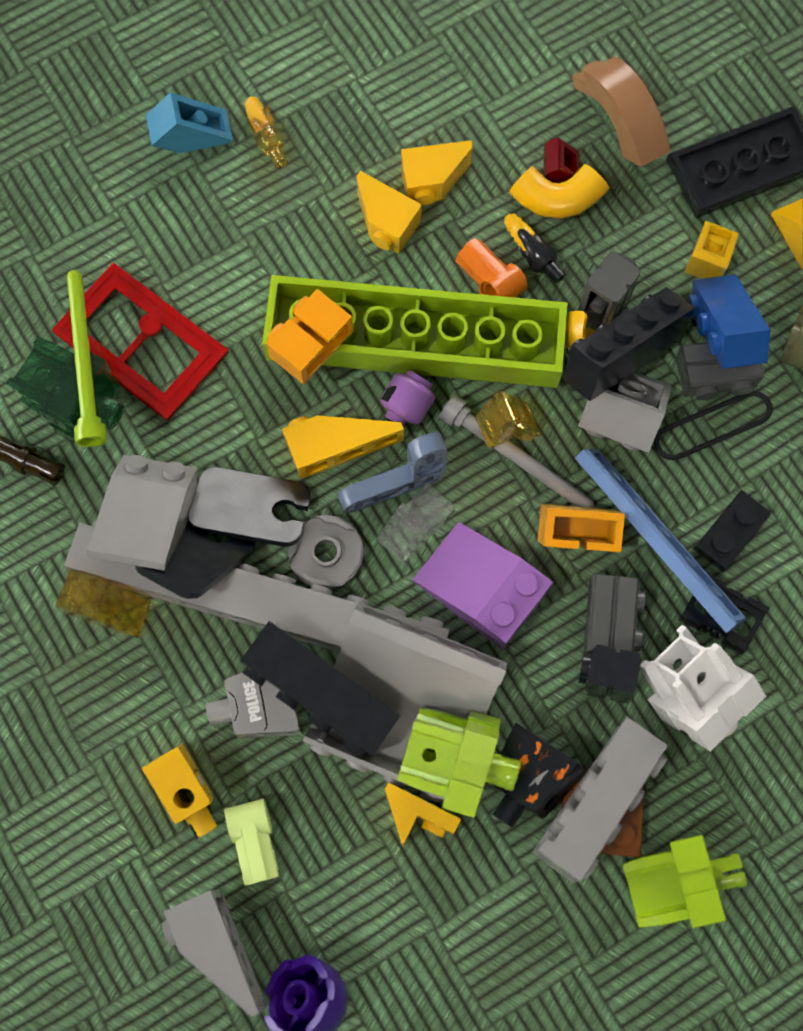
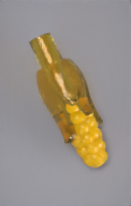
[245,96,288,168]

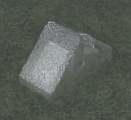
[377,483,455,565]

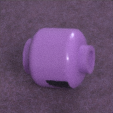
[380,370,435,427]

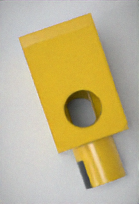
[142,743,217,839]

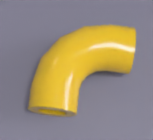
[508,164,610,219]

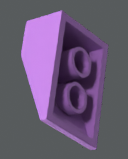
[412,522,553,651]

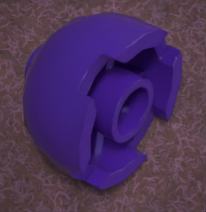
[265,954,348,1031]

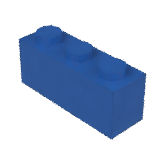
[687,274,771,369]

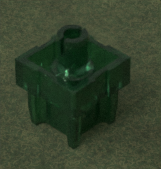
[6,336,124,444]

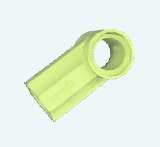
[225,798,279,886]

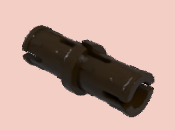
[0,435,65,486]

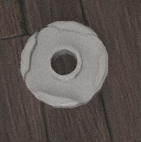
[288,515,364,590]

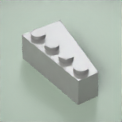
[532,717,668,882]

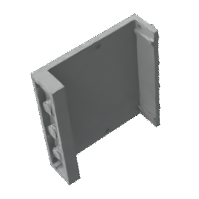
[303,603,507,803]

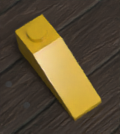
[282,415,404,480]

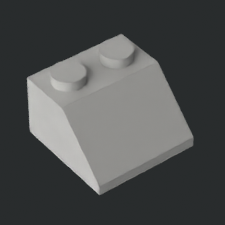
[578,372,672,453]

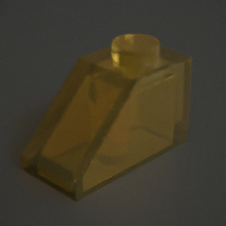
[55,569,151,638]

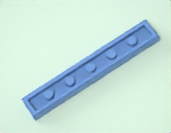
[575,449,746,633]

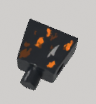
[493,723,586,828]

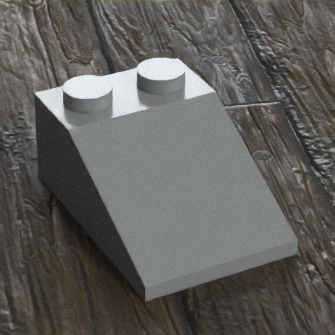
[87,455,197,571]
[162,890,267,1017]

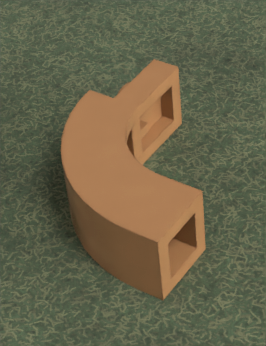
[572,56,671,167]

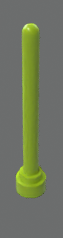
[67,270,107,447]

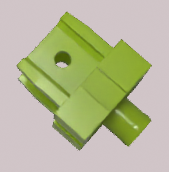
[397,707,521,818]
[622,834,747,928]

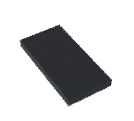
[666,106,803,219]

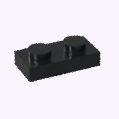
[693,490,771,572]

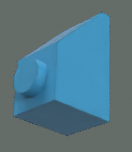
[146,93,233,153]

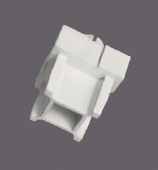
[640,625,766,752]

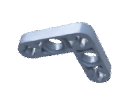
[337,432,448,513]

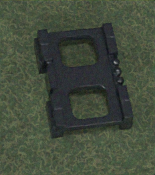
[678,572,770,655]

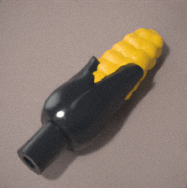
[504,213,566,284]

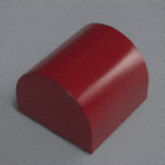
[544,137,579,183]

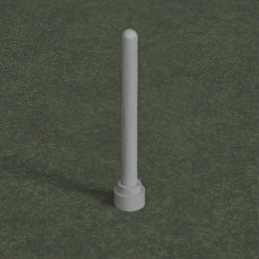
[439,394,594,508]

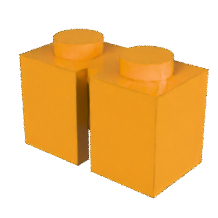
[266,289,353,385]
[537,504,625,552]

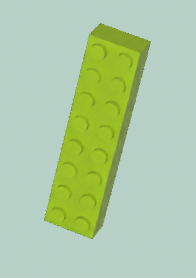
[262,275,568,388]

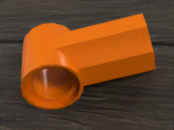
[455,238,528,298]

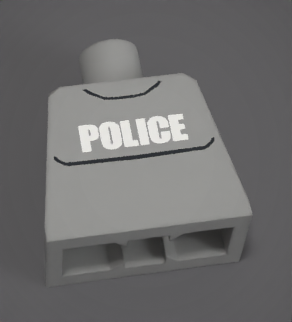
[206,672,302,738]

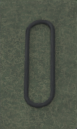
[654,391,773,460]

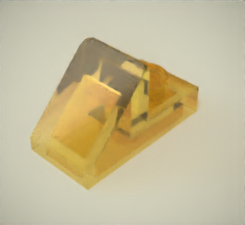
[476,391,540,448]

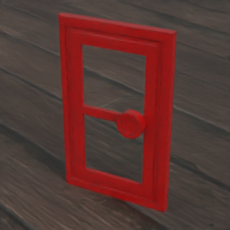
[52,262,229,421]

